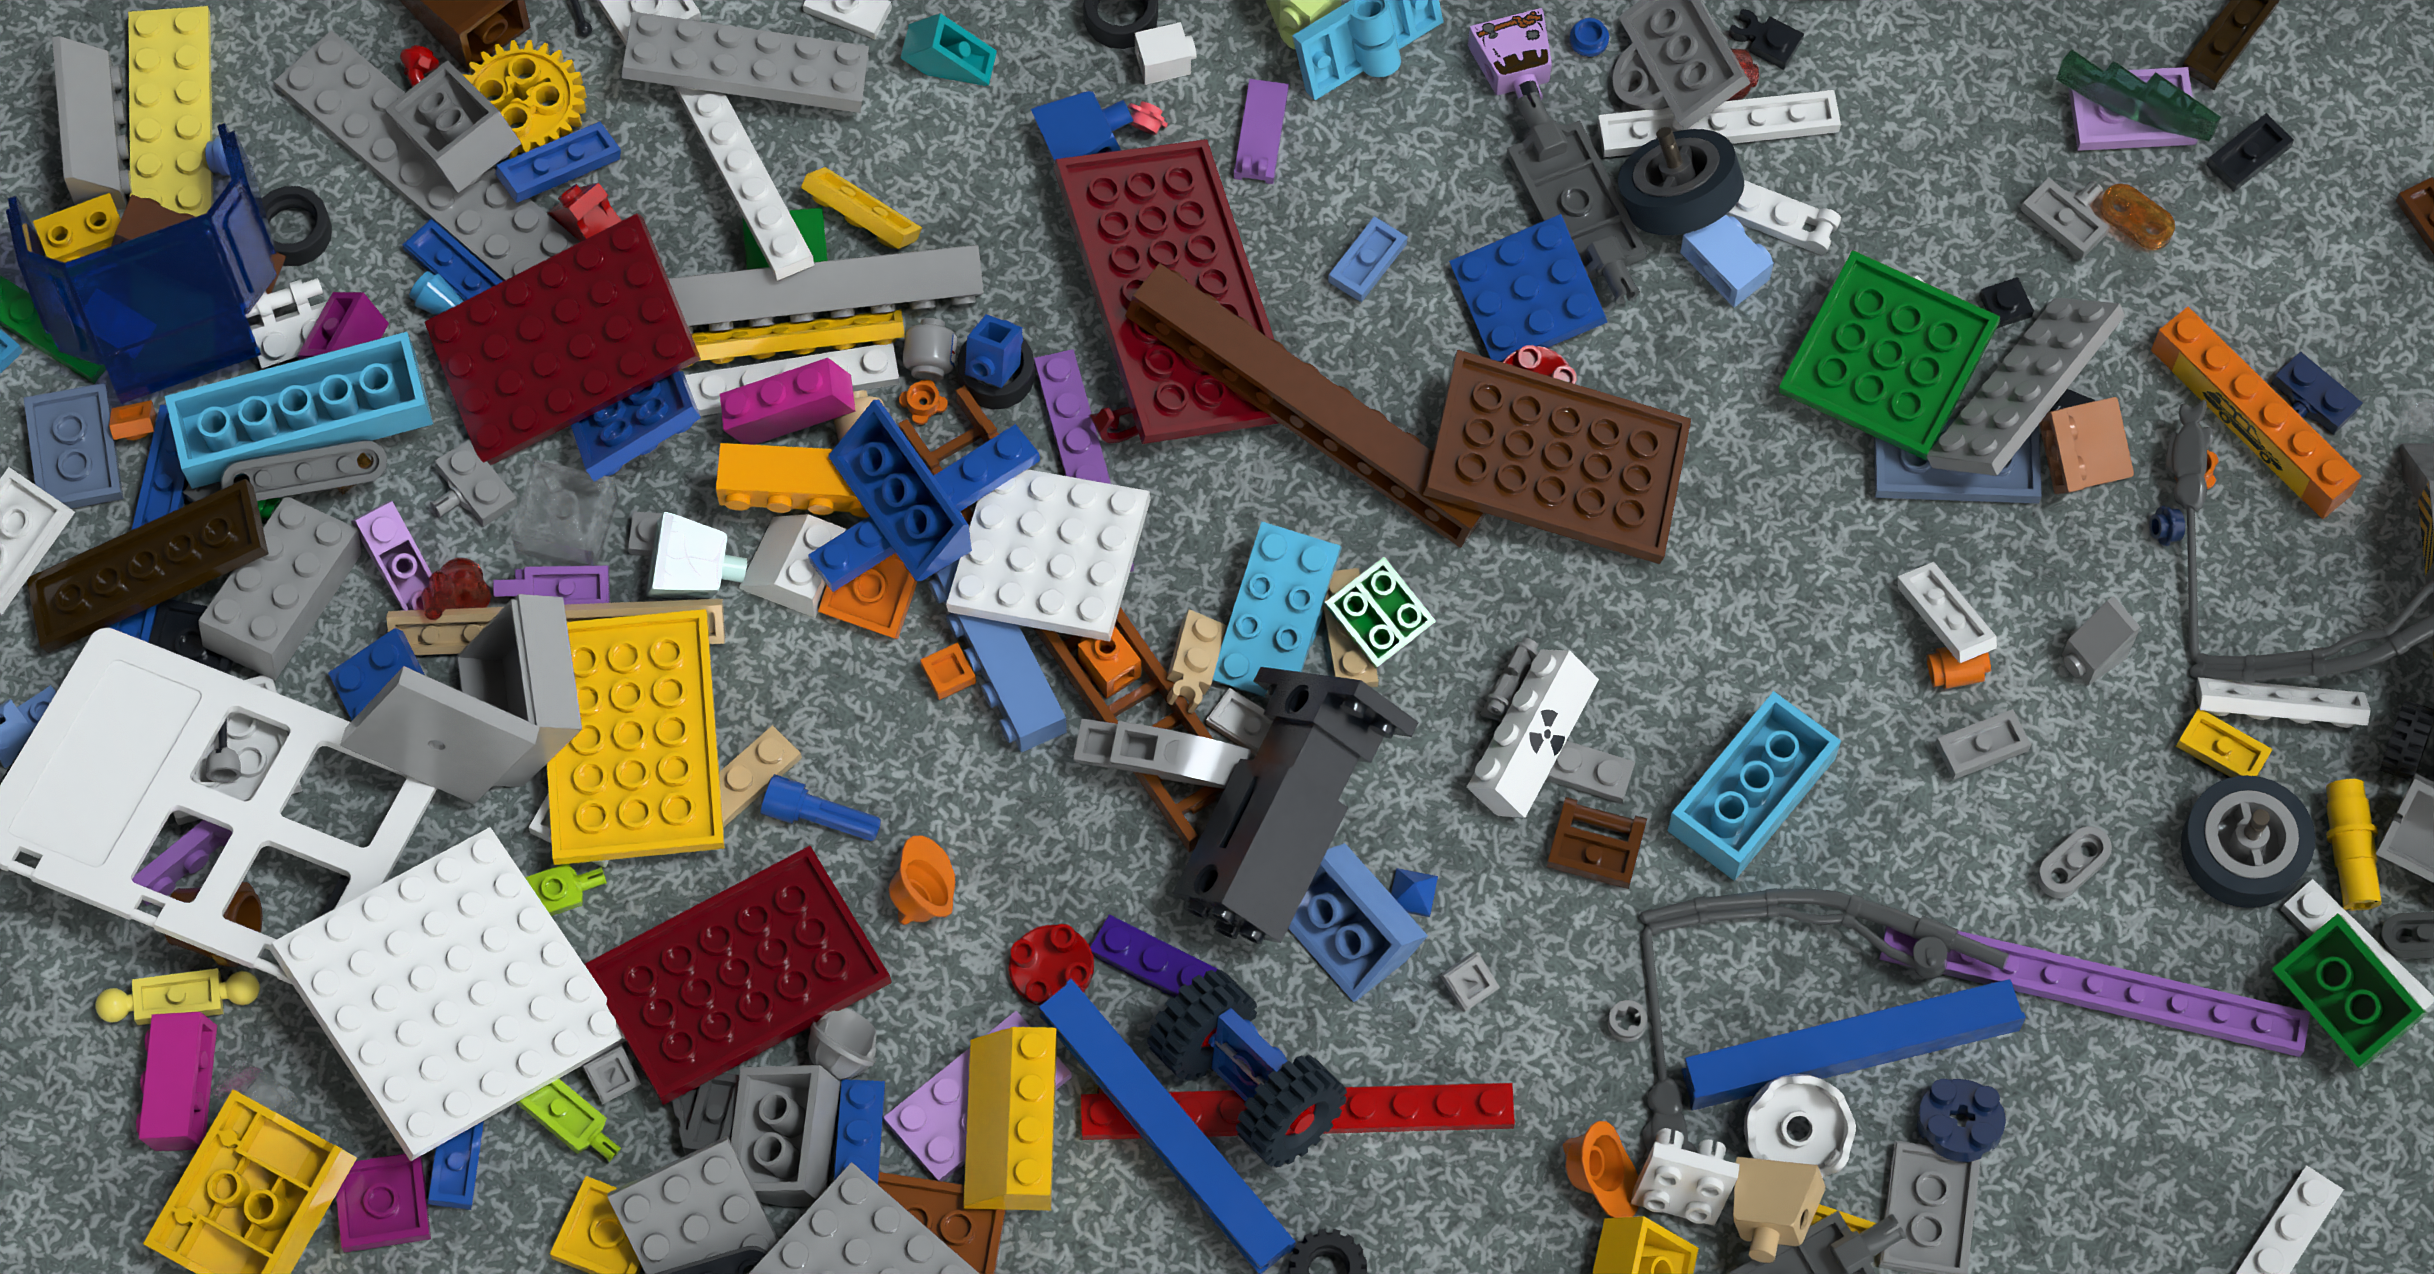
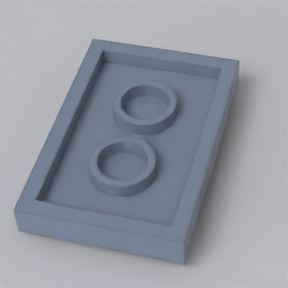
[23,383,124,509]

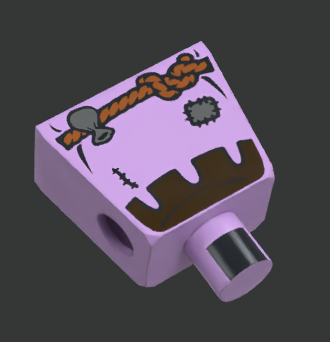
[1468,8,1552,102]

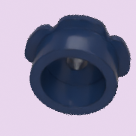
[2149,506,2185,546]

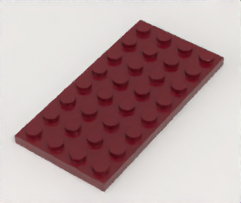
[1053,139,1279,444]

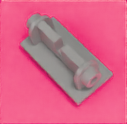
[1480,638,1539,722]

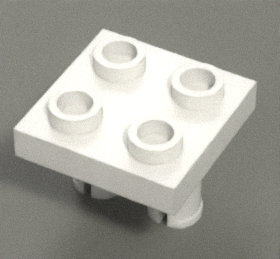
[1631,1128,1740,1226]

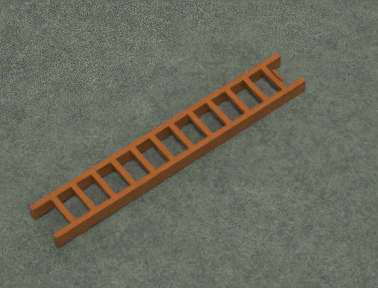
[898,385,1225,852]

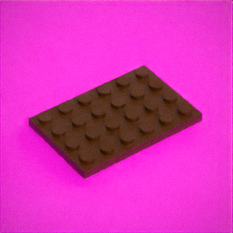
[1423,350,1691,564]

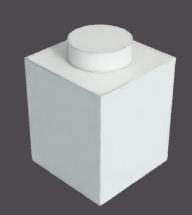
[1135,22,1197,85]

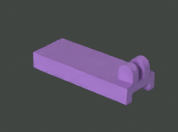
[1234,79,1289,184]

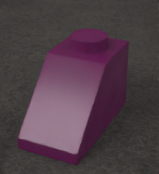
[297,292,389,360]

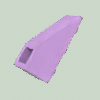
[351,501,451,611]

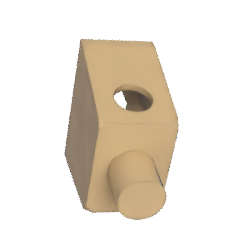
[1733,1157,1826,1263]

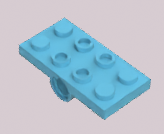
[1292,0,1444,100]
[1212,521,1342,698]

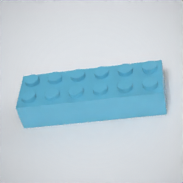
[165,332,433,489]

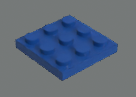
[1449,214,1608,362]
[571,369,701,482]

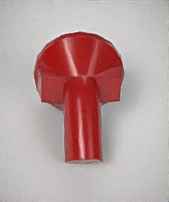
[399,45,439,88]

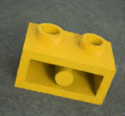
[33,193,121,278]

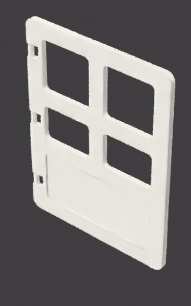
[0,628,437,985]

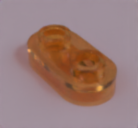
[2100,184,2175,250]

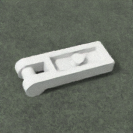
[1726,180,1841,255]

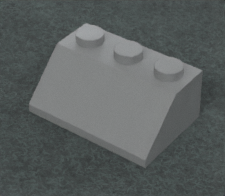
[731,1065,840,1207]

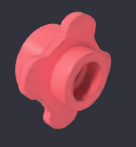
[1128,101,1168,135]

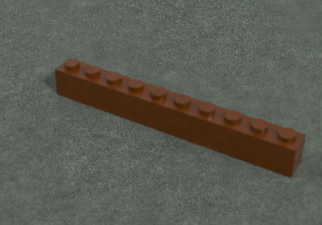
[1125,263,1486,548]

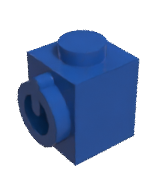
[965,314,1023,388]

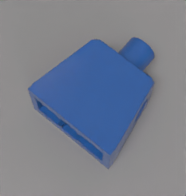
[1031,91,1134,161]

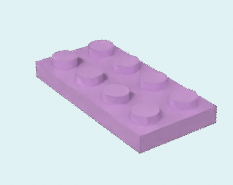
[883,1011,1072,1182]

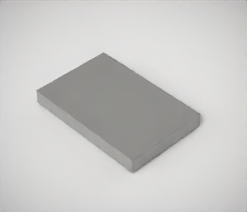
[1878,1140,1981,1274]

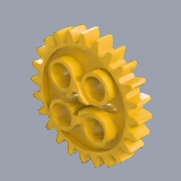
[462,40,587,159]

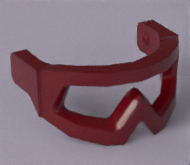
[1089,406,1138,443]

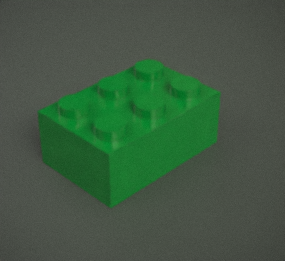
[2272,913,2429,1069]

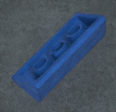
[828,399,972,581]

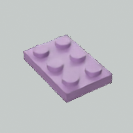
[2067,67,2199,151]

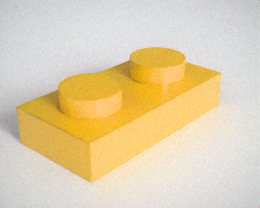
[2176,708,2273,777]

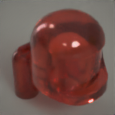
[421,557,491,620]

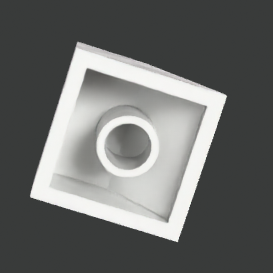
[739,514,847,618]

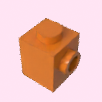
[1078,626,1141,699]

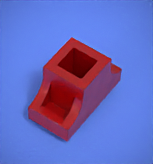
[547,183,622,242]

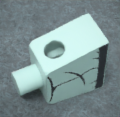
[646,512,747,598]

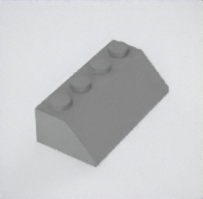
[52,36,132,210]

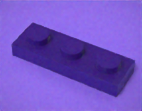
[1090,914,1219,998]

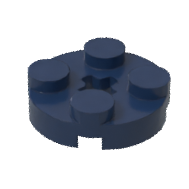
[1917,1079,2006,1162]

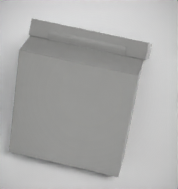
[340,594,582,804]

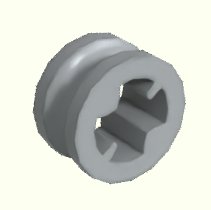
[1607,1000,1647,1043]

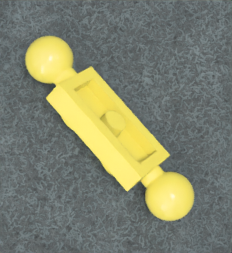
[95,968,260,1025]

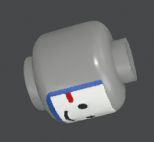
[903,318,957,381]

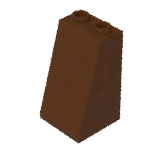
[399,0,531,73]

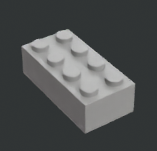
[198,496,361,681]

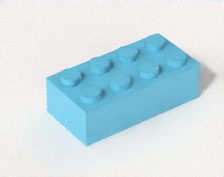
[1667,691,1841,881]

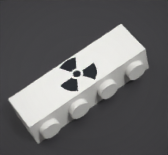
[1467,649,1599,818]

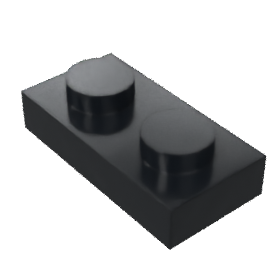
[2206,113,2294,192]

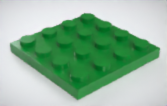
[1779,250,2000,461]

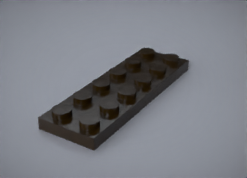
[27,479,269,653]

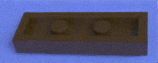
[2182,0,2280,91]

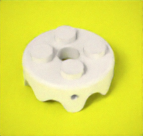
[1744,1074,1856,1178]

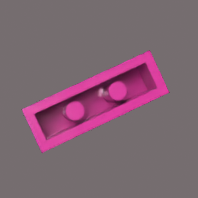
[720,358,856,445]
[136,1012,217,1151]

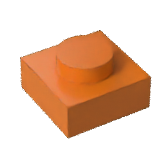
[109,400,156,440]
[920,642,976,700]

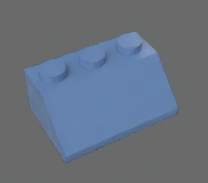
[1288,843,1428,1002]

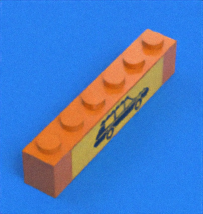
[2151,307,2362,519]

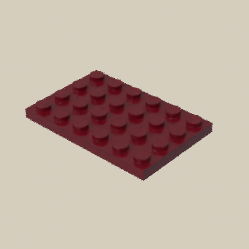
[424,213,701,466]
[584,845,892,1105]

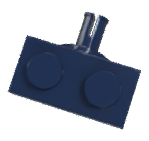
[2271,351,2363,435]

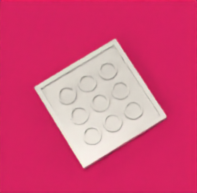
[946,469,1151,642]

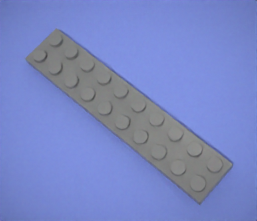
[274,30,580,281]

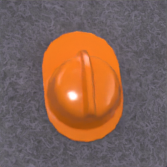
[888,836,955,925]
[1563,1121,1639,1218]

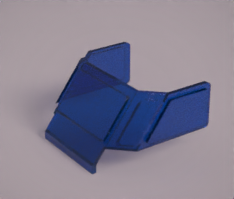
[6,123,277,404]

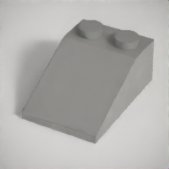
[385,60,521,193]

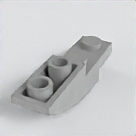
[1073,719,1251,789]

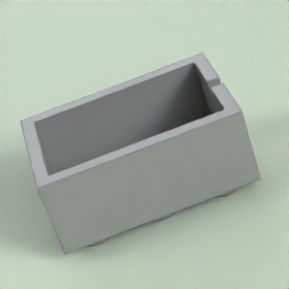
[2376,773,2434,883]

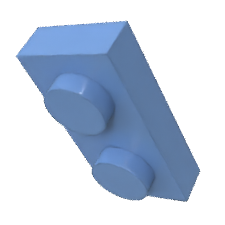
[1328,216,1408,303]

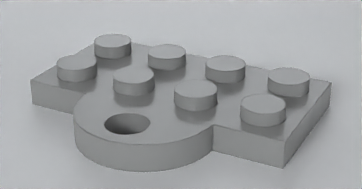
[1613,0,1751,130]

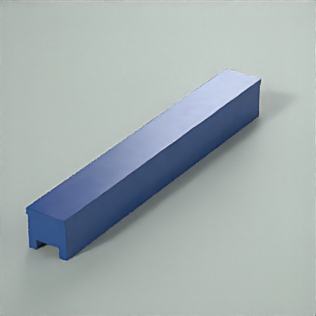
[1039,979,1296,1274]
[1681,979,2026,1111]

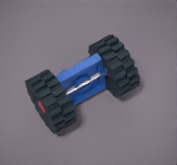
[1147,969,1347,1168]

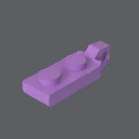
[493,565,610,605]

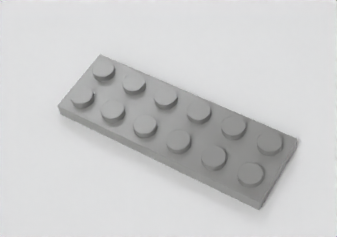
[622,11,869,113]
[1927,298,2125,476]

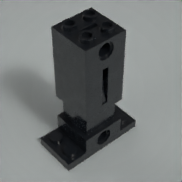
[1172,667,1419,944]

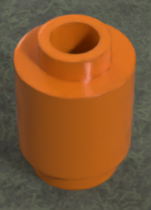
[1927,647,1991,689]

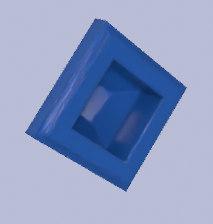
[1391,868,1438,917]

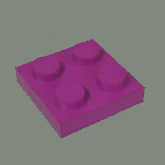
[336,1154,431,1253]

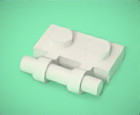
[239,278,326,368]

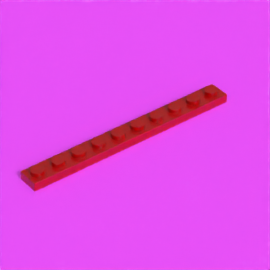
[1081,1083,1515,1140]

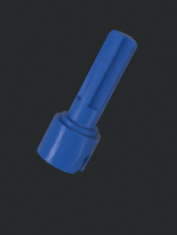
[760,774,881,841]

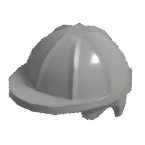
[808,1008,877,1079]

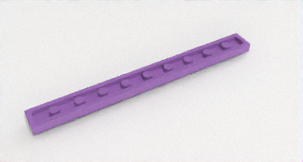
[1879,926,2310,1057]

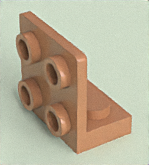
[2039,397,2134,494]

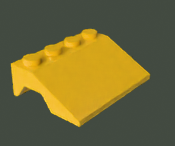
[143,1089,357,1274]

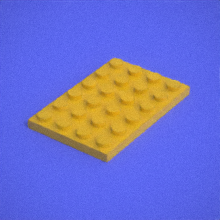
[547,609,725,865]

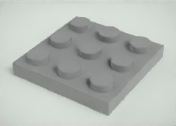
[608,1136,779,1274]

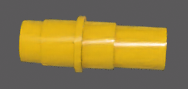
[2326,779,2382,911]

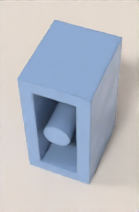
[1680,215,1774,307]

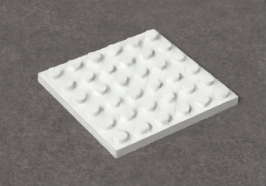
[269,827,625,1161]

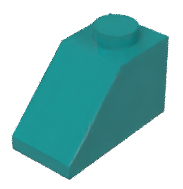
[900,13,997,86]

